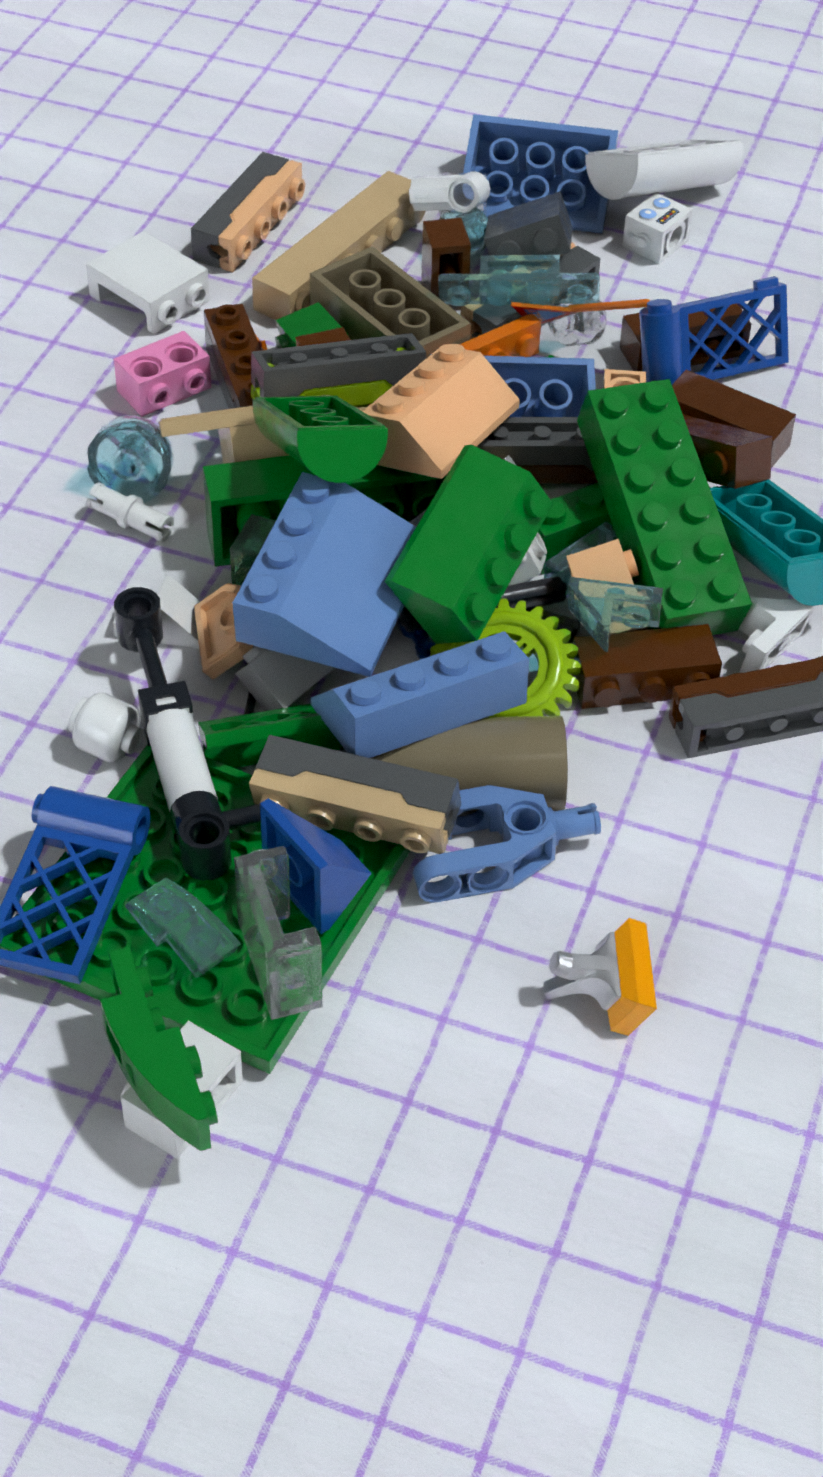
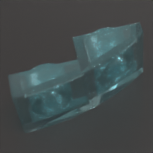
[125,878,241,978]

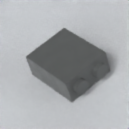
[484,191,572,276]

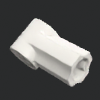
[409,171,490,213]

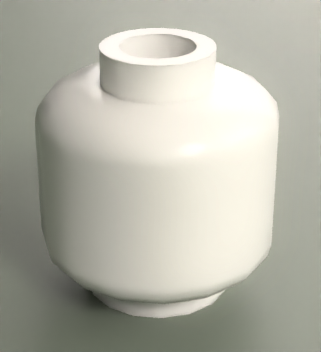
[68,693,143,762]

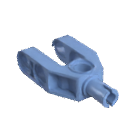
[413,785,601,903]

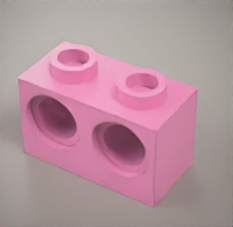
[114,331,211,417]

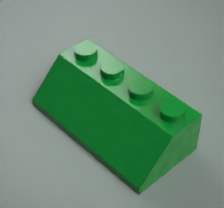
[384,444,553,644]

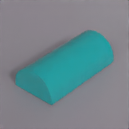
[710,479,823,606]

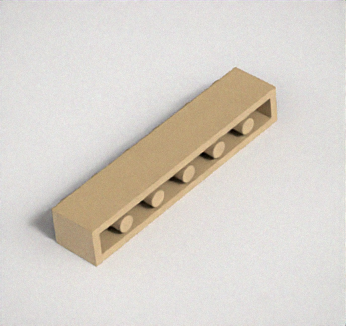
[252,171,426,320]

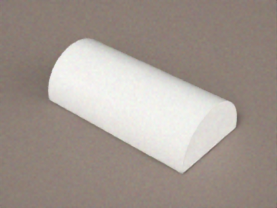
[585,139,744,200]

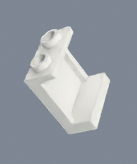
[86,231,209,334]

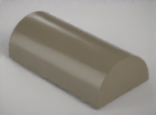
[371,716,568,812]

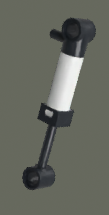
[114,587,261,881]

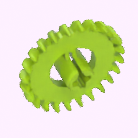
[430,598,581,717]

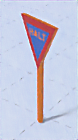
[511,299,650,324]

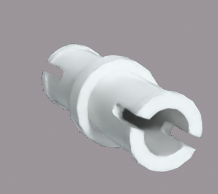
[86,482,174,542]

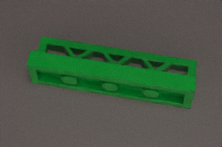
[198,703,344,768]

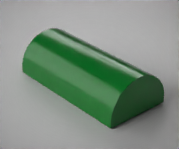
[253,396,388,483]

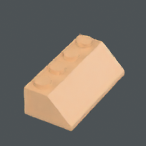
[362,344,520,479]

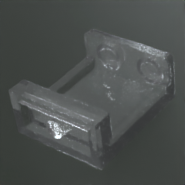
[234,846,322,1020]

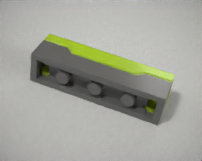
[251,333,426,408]

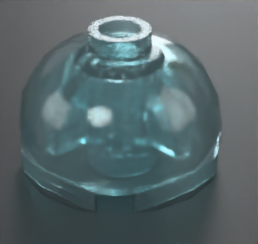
[87,415,174,503]

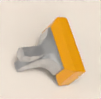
[543,918,657,1036]

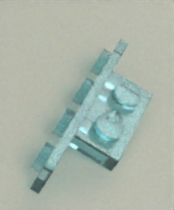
[438,255,600,306]

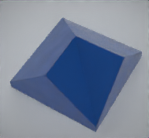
[260,798,372,934]

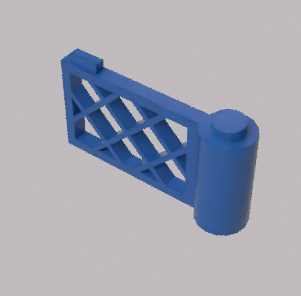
[639,276,789,384]
[0,786,150,984]

